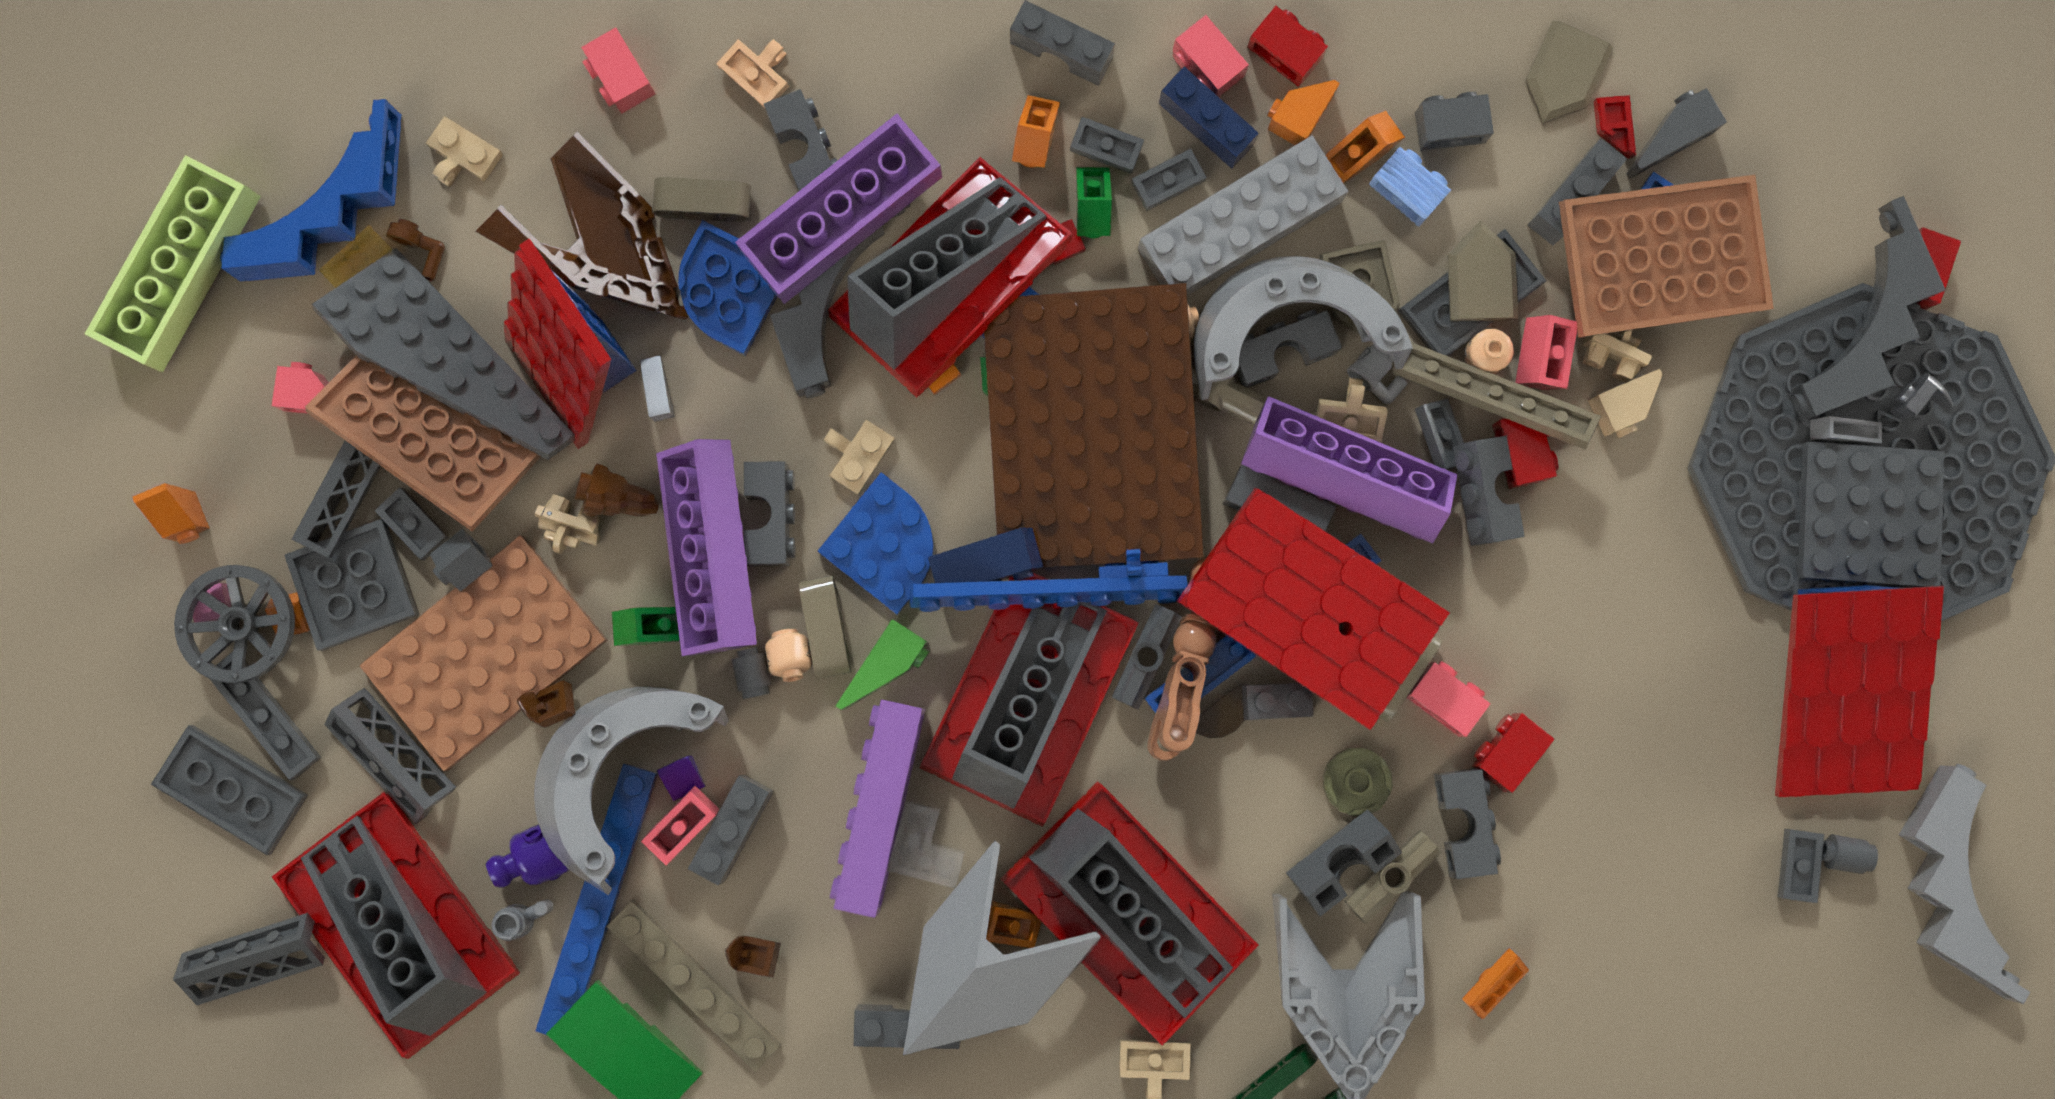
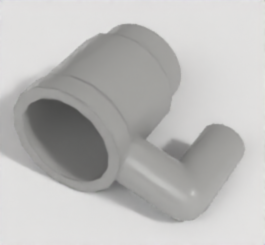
[1347,344,1407,404]
[492,899,553,941]

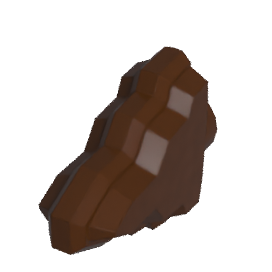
[574,463,660,517]

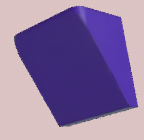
[657,755,706,801]

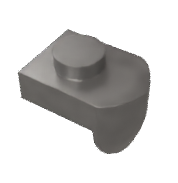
[1891,373,1953,420]

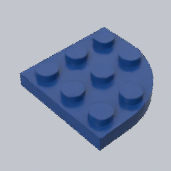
[678,220,778,356]
[817,472,933,615]

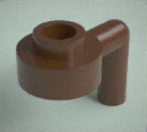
[386,219,445,281]

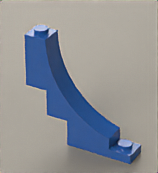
[220,99,402,282]

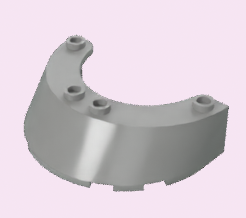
[1194,256,1413,400]
[534,687,729,895]

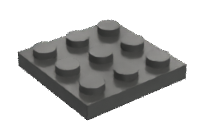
[284,519,419,651]

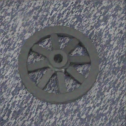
[174,565,295,682]

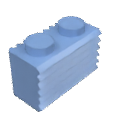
[1369,147,1451,227]

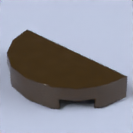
[1196,684,1244,738]

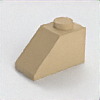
[1588,369,1663,438]

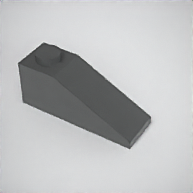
[1626,88,1727,179]

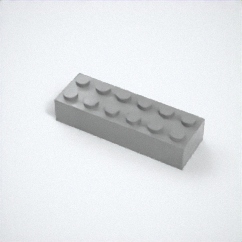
[1138,135,1348,296]

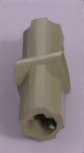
[1191,361,1267,425]
[1344,830,1441,924]

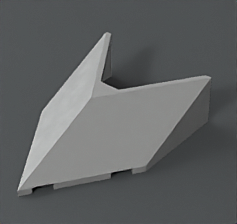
[903,841,1101,1056]
[1272,891,1425,1099]

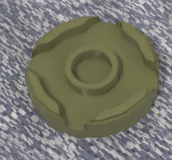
[1323,748,1393,816]

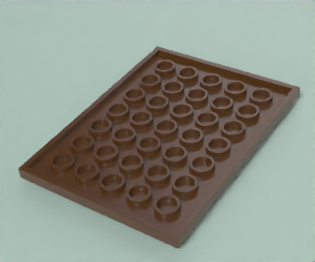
[984,283,1204,568]

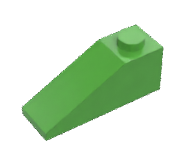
[836,619,930,710]

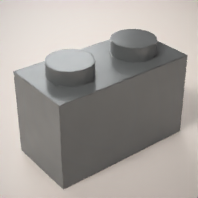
[1415,92,1494,151]

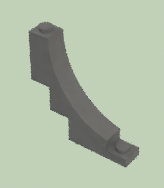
[1791,196,1945,420]
[770,204,910,399]

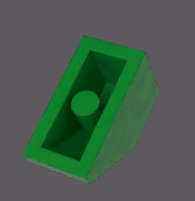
[1076,167,1112,238]
[612,607,680,646]

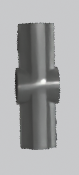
[1112,604,1182,710]

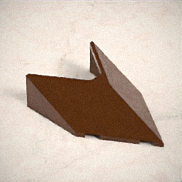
[475,132,688,320]

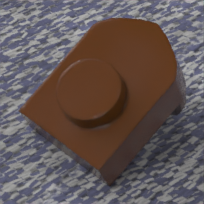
[517,680,575,728]
[725,935,781,978]

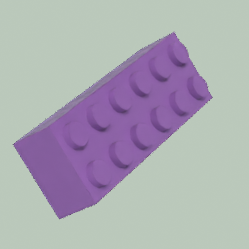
[735,114,942,304]
[1241,396,1457,544]
[656,439,757,656]
[830,699,926,918]

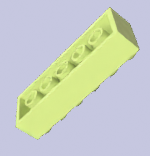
[85,155,261,372]

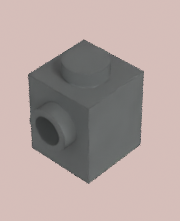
[430,528,493,592]

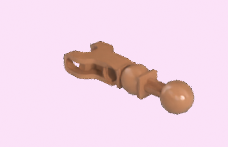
[1147,557,1217,761]

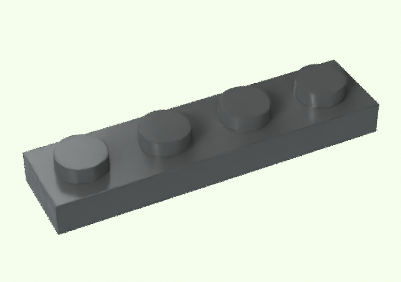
[209,652,322,780]

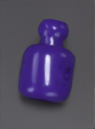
[486,824,570,888]

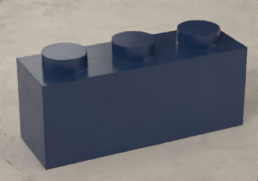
[1159,67,1259,169]
[928,528,1043,583]

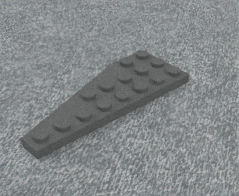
[312,248,575,460]

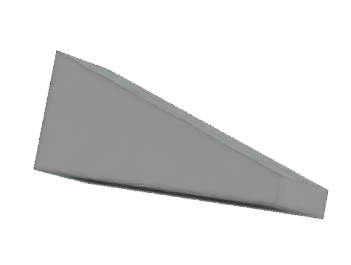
[640,356,675,422]
[1810,416,1882,444]

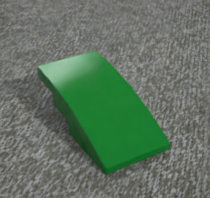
[546,980,703,1099]

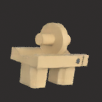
[1583,330,1652,383]
[534,494,601,554]

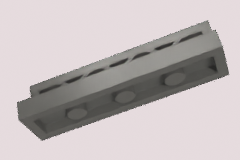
[291,441,381,559]
[324,688,456,824]
[173,913,325,1005]

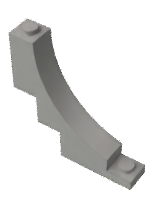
[1899,764,2030,1004]

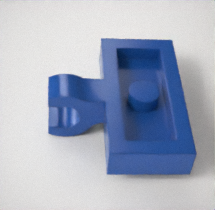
[1098,549,1168,578]

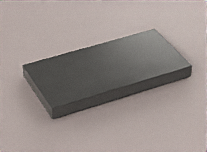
[1398,229,1547,356]
[151,725,308,855]

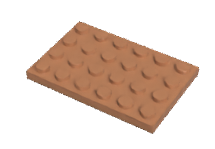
[1559,175,1774,338]
[305,356,541,532]
[359,535,608,771]

